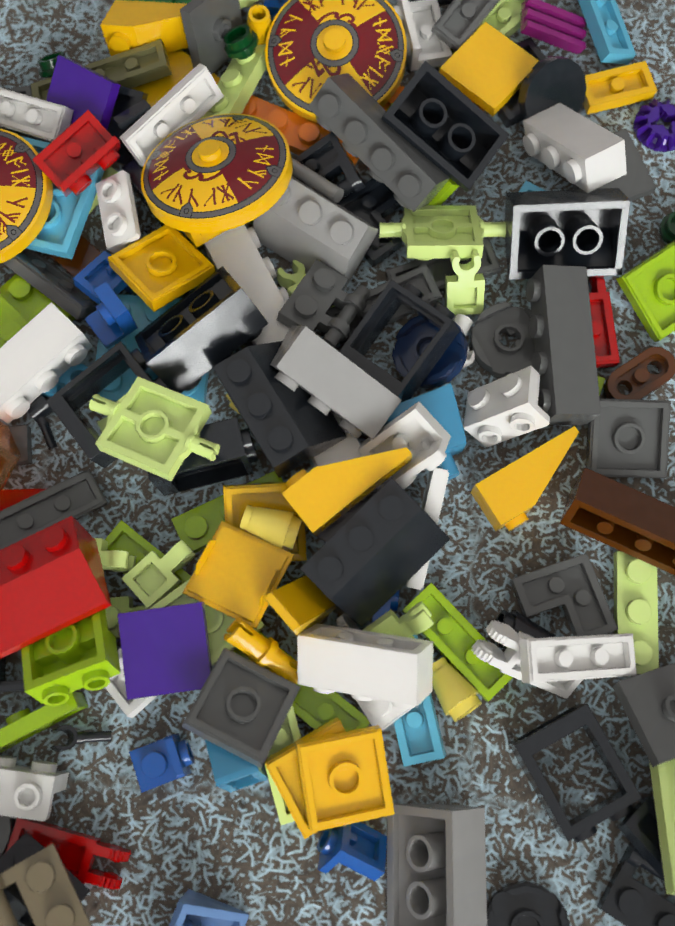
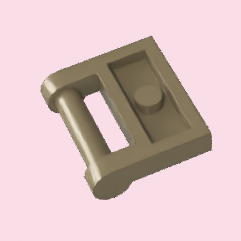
[0,843,92,926]

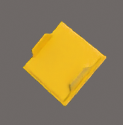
[182,521,294,629]

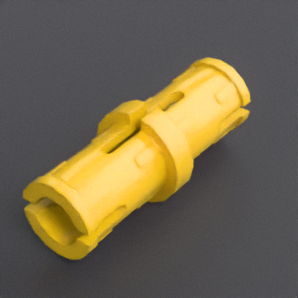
[224,617,298,684]

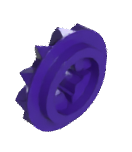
[634,98,675,152]

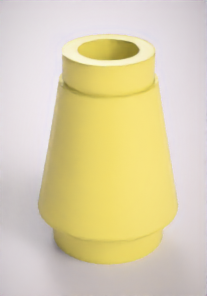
[240,505,302,550]
[433,657,482,722]

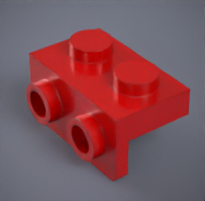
[32,110,121,197]

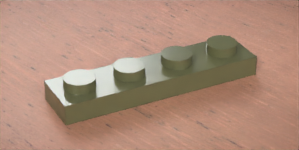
[31,39,172,101]

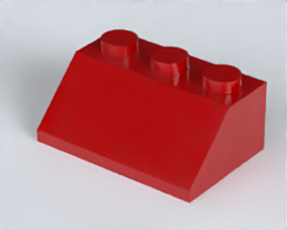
[0,516,112,659]

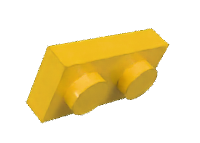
[583,61,657,115]

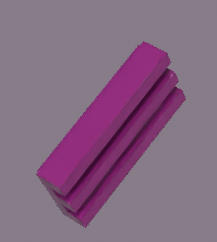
[520,0,587,54]

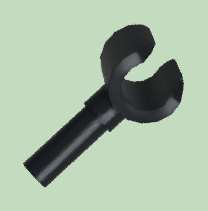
[28,394,58,450]
[50,724,111,752]

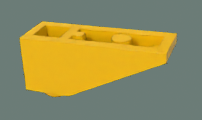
[100,0,188,56]
[470,426,579,532]
[281,447,412,536]
[264,575,336,636]

